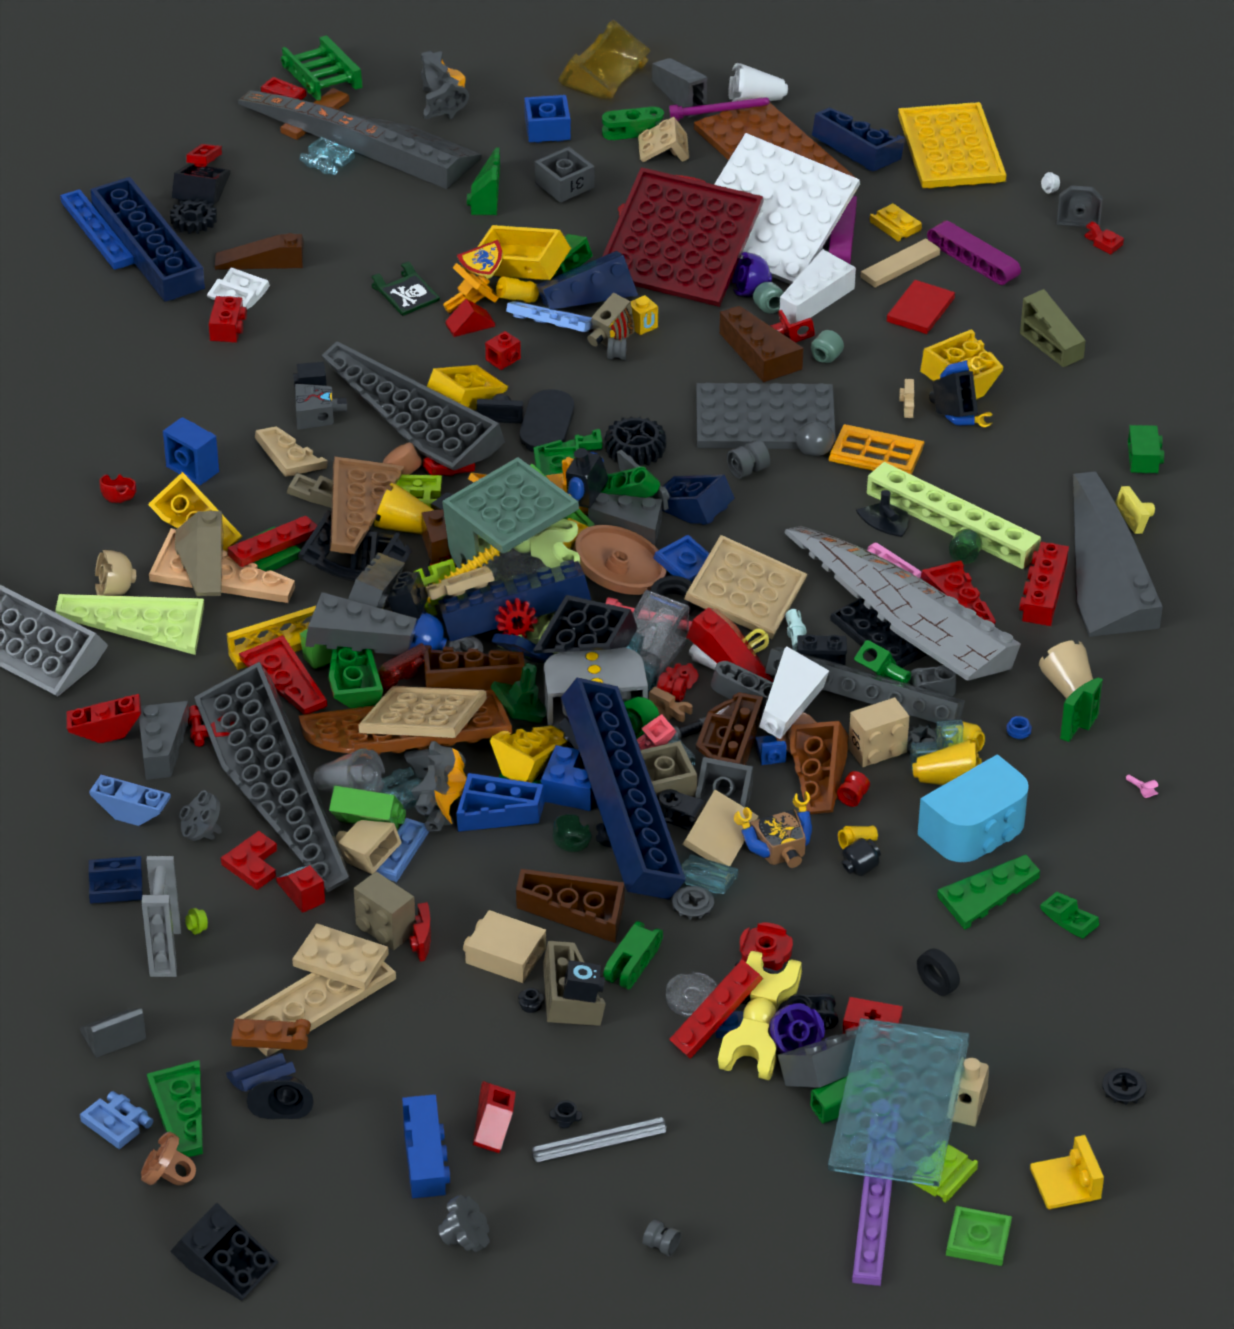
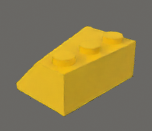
[920,329,1003,399]

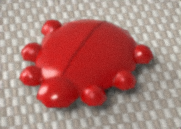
[663,663,699,689]

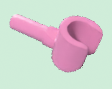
[1126,775,1158,798]

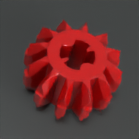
[495,598,538,639]

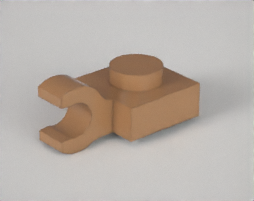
[649,687,692,722]

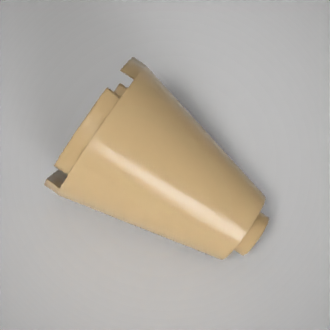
[1039,641,1093,699]

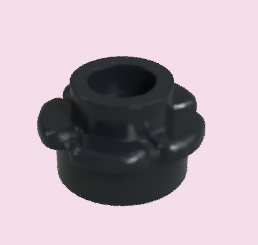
[518,988,544,1013]

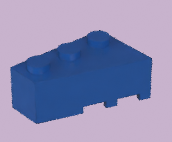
[456,773,545,832]

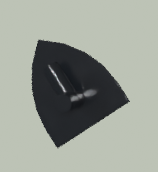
[856,490,909,537]

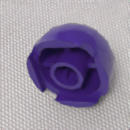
[732,252,772,297]
[768,1003,825,1054]

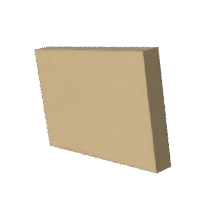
[682,790,758,872]

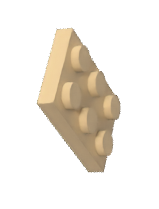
[292,924,389,990]

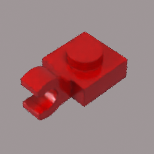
[1085,221,1124,255]

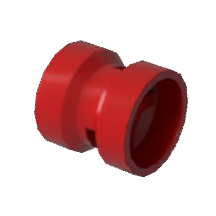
[657,673,687,702]
[837,771,870,807]

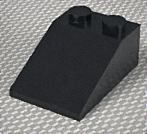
[172,163,231,205]

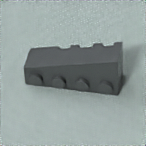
[348,552,405,609]
[305,592,417,655]

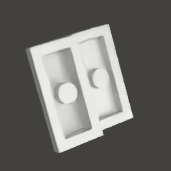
[207,268,270,309]

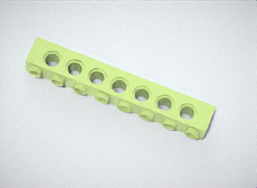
[867,462,1041,570]

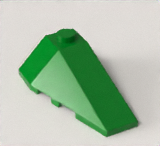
[467,148,500,215]
[329,646,383,708]

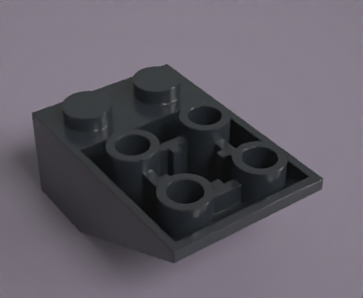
[170,1203,278,1301]

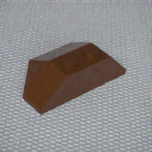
[696,692,763,765]

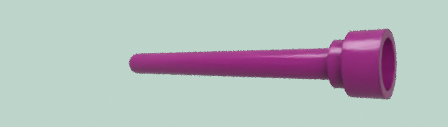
[669,97,770,121]

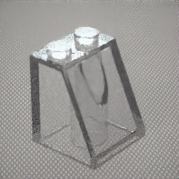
[624,590,689,676]

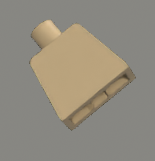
[336,820,402,874]
[948,1058,989,1126]

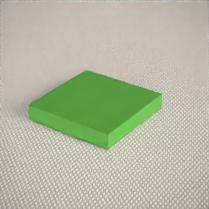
[946,1206,1012,1266]

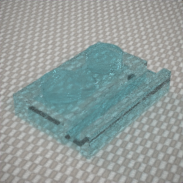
[681,854,739,894]

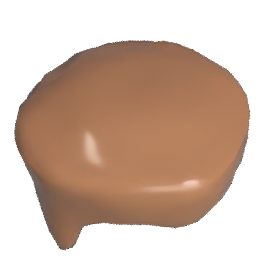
[383,442,422,475]

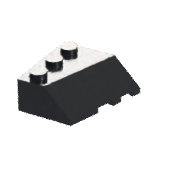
[533,595,638,653]

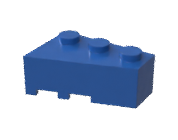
[402,1094,450,1198]

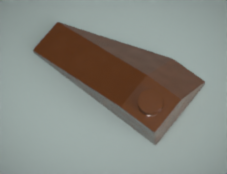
[215,233,304,270]

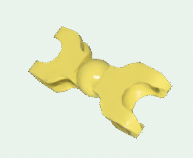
[718,951,802,1080]

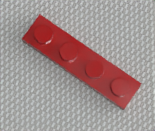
[227,515,317,567]
[669,960,764,1059]

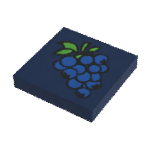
[492,633,554,663]

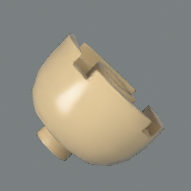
[95,550,136,596]

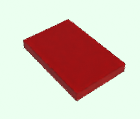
[887,280,955,334]

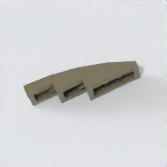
[287,473,333,508]

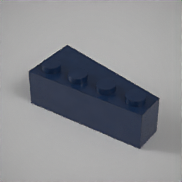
[812,107,905,171]
[537,251,638,310]

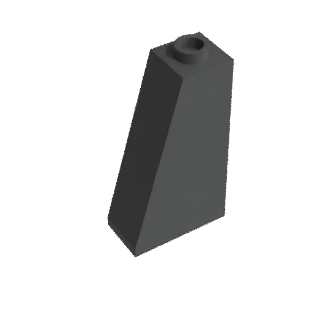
[652,58,707,118]

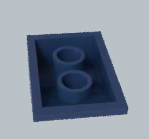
[662,474,735,525]

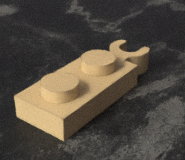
[425,566,494,600]

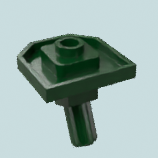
[491,663,546,723]

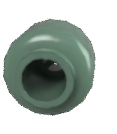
[753,282,784,314]
[811,330,844,364]

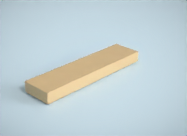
[861,239,940,288]

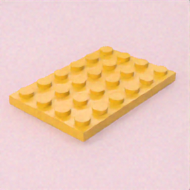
[898,102,1006,188]

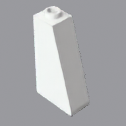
[759,647,829,739]

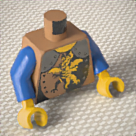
[734,791,812,868]

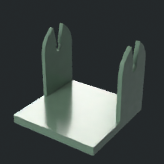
[442,457,579,569]

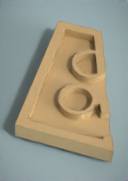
[255,426,328,477]

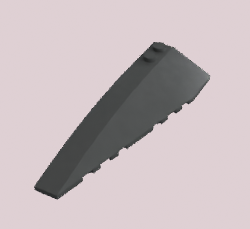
[1073,471,1163,637]

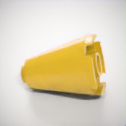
[374,483,434,535]
[912,738,982,785]

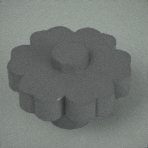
[439,1195,490,1252]

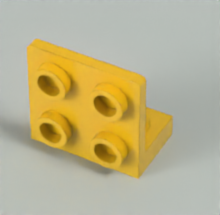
[1030,1135,1104,1209]

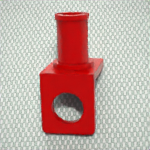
[770,310,815,343]

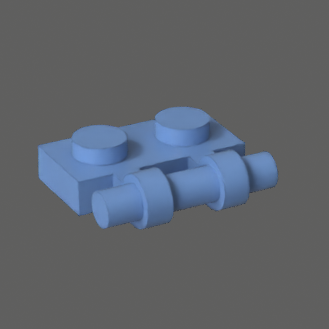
[80,1091,153,1149]

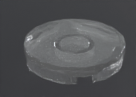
[666,972,717,1017]

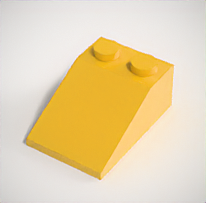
[427,365,508,411]

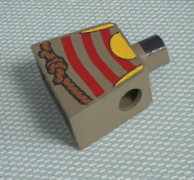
[587,293,635,347]

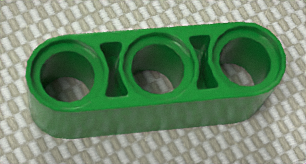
[600,467,660,498]

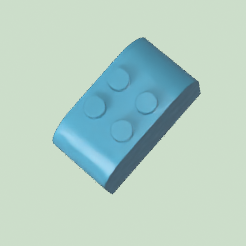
[918,754,1028,862]

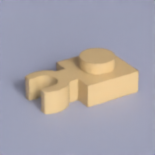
[899,379,914,418]

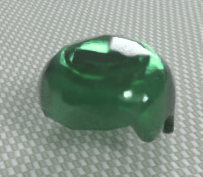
[553,814,592,852]

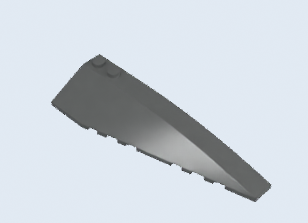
[322,341,505,471]

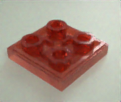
[378,643,427,691]

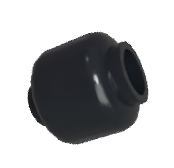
[841,838,881,876]

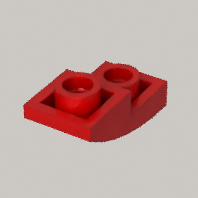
[409,902,431,962]

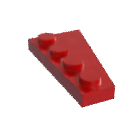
[239,635,327,715]

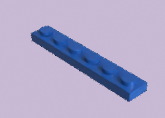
[60,189,134,270]

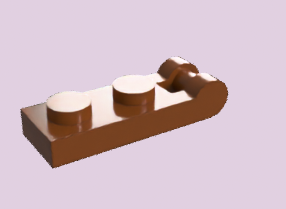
[231,1018,311,1050]

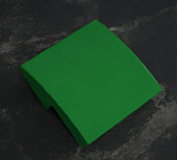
[1060,677,1103,742]

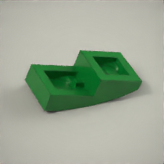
[1040,892,1099,939]

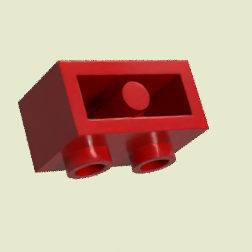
[209,296,247,343]

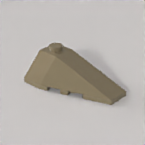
[175,511,224,596]

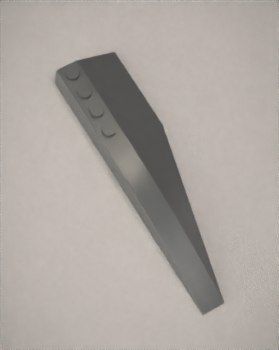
[194,662,351,892]

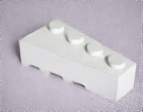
[779,249,856,324]

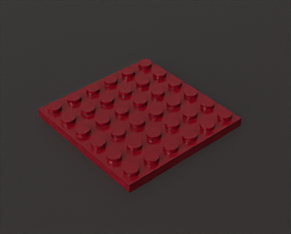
[602,167,764,307]

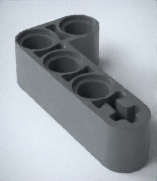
[711,661,809,715]

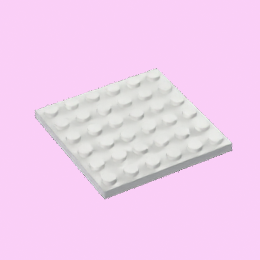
[714,133,860,285]

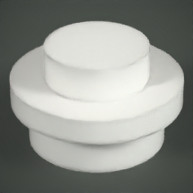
[1041,172,1060,194]

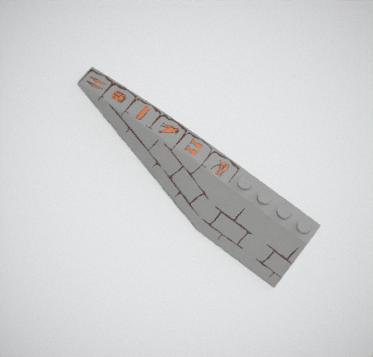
[785,526,1021,681]

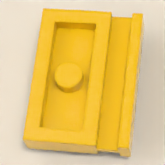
[869,203,922,242]

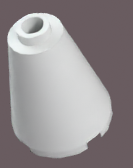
[729,63,788,102]

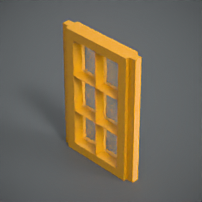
[829,424,924,475]

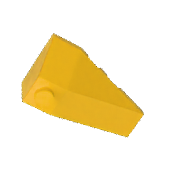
[148,472,243,552]

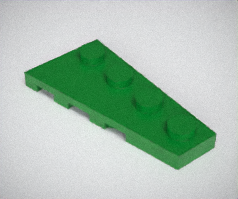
[937,855,1040,930]
[146,1060,203,1157]

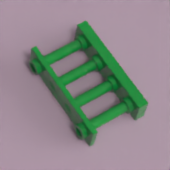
[281,35,363,101]

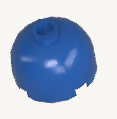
[404,612,447,661]

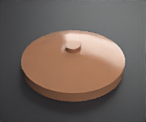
[573,525,666,595]

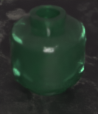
[949,529,982,564]

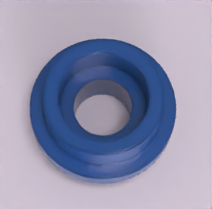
[1006,716,1032,739]

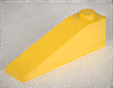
[490,726,570,783]

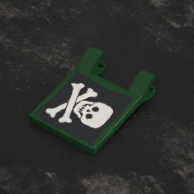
[371,261,440,316]

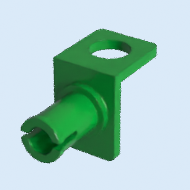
[854,640,911,683]

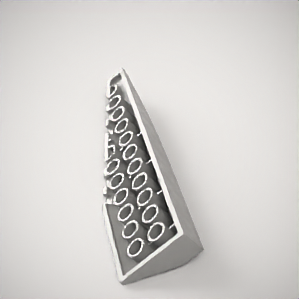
[0,585,108,697]

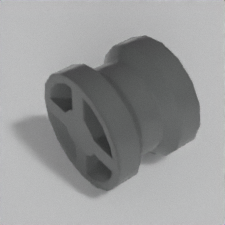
[607,337,627,360]

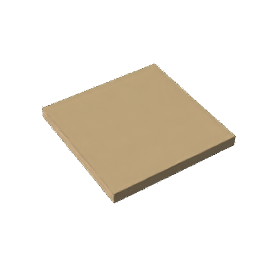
[684,535,807,639]
[358,686,487,738]

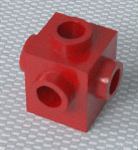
[485,331,521,370]

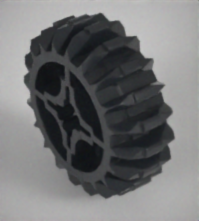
[605,416,667,466]

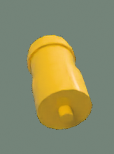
[496,276,539,303]

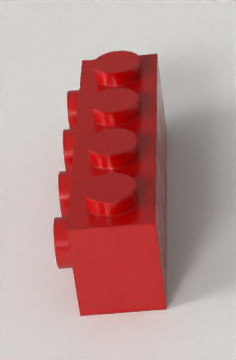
[1019,542,1069,626]

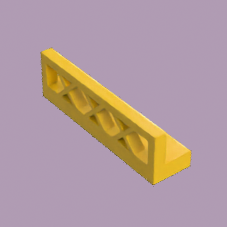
[227,606,316,670]

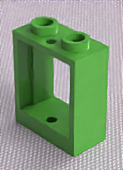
[329,786,406,831]

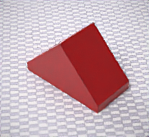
[446,298,495,337]

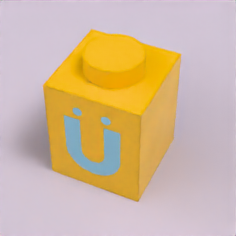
[631,295,658,335]

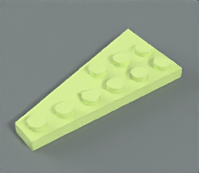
[55,594,204,655]

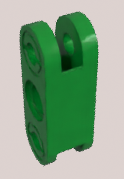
[602,107,664,140]
[603,921,663,990]

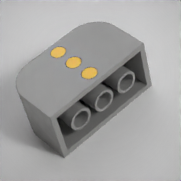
[544,647,648,729]

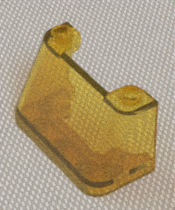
[558,19,651,100]

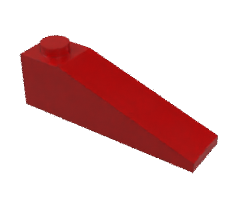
[686,607,774,682]

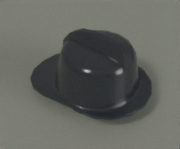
[246,1076,314,1119]

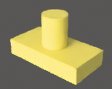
[1115,486,1155,534]

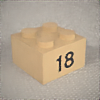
[848,697,909,767]

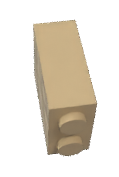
[463,910,546,983]

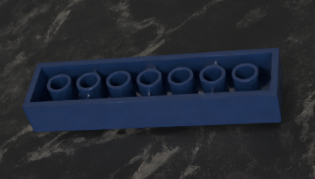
[91,177,205,302]

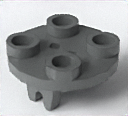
[179,790,222,841]

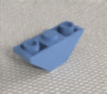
[89,775,171,826]

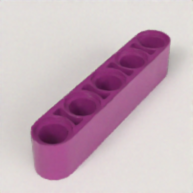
[829,196,857,264]
[927,220,1021,285]

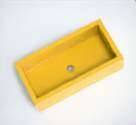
[478,225,571,280]

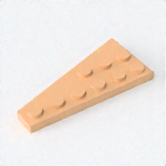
[149,528,295,603]

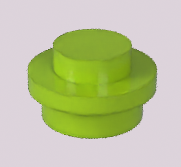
[185,908,208,935]

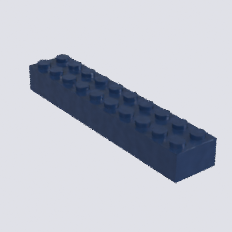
[561,677,686,900]

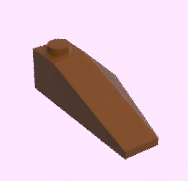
[789,721,849,814]

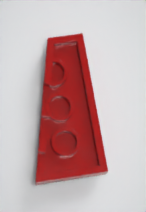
[920,560,996,625]

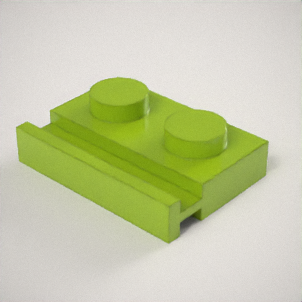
[912,1142,978,1203]

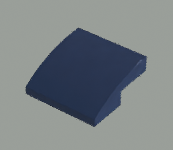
[88,856,143,903]
[226,1053,296,1091]

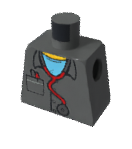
[295,384,347,429]

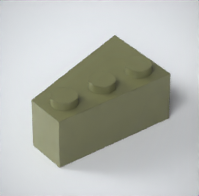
[1020,289,1086,368]

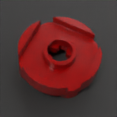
[739,923,793,971]

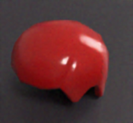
[99,474,137,503]

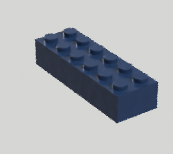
[438,560,591,642]

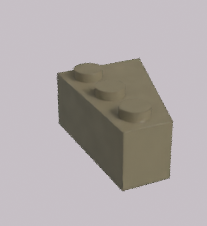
[543,941,606,1026]

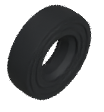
[917,948,960,996]

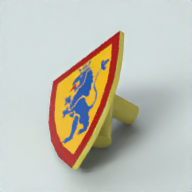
[457,240,503,279]

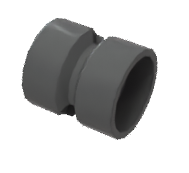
[727,439,770,479]

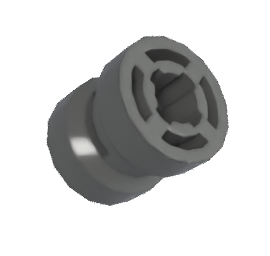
[643,1219,682,1257]

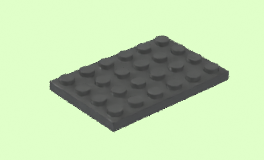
[696,382,836,449]

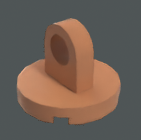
[141,1131,196,1186]

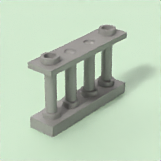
[142,856,181,977]

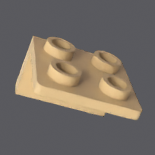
[638,117,689,162]

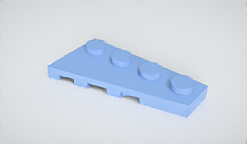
[506,301,593,332]

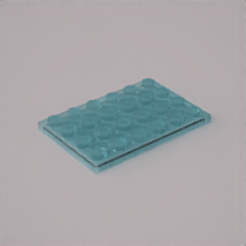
[828,1018,970,1187]

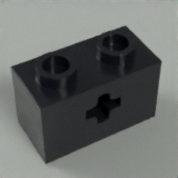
[387,571,428,619]

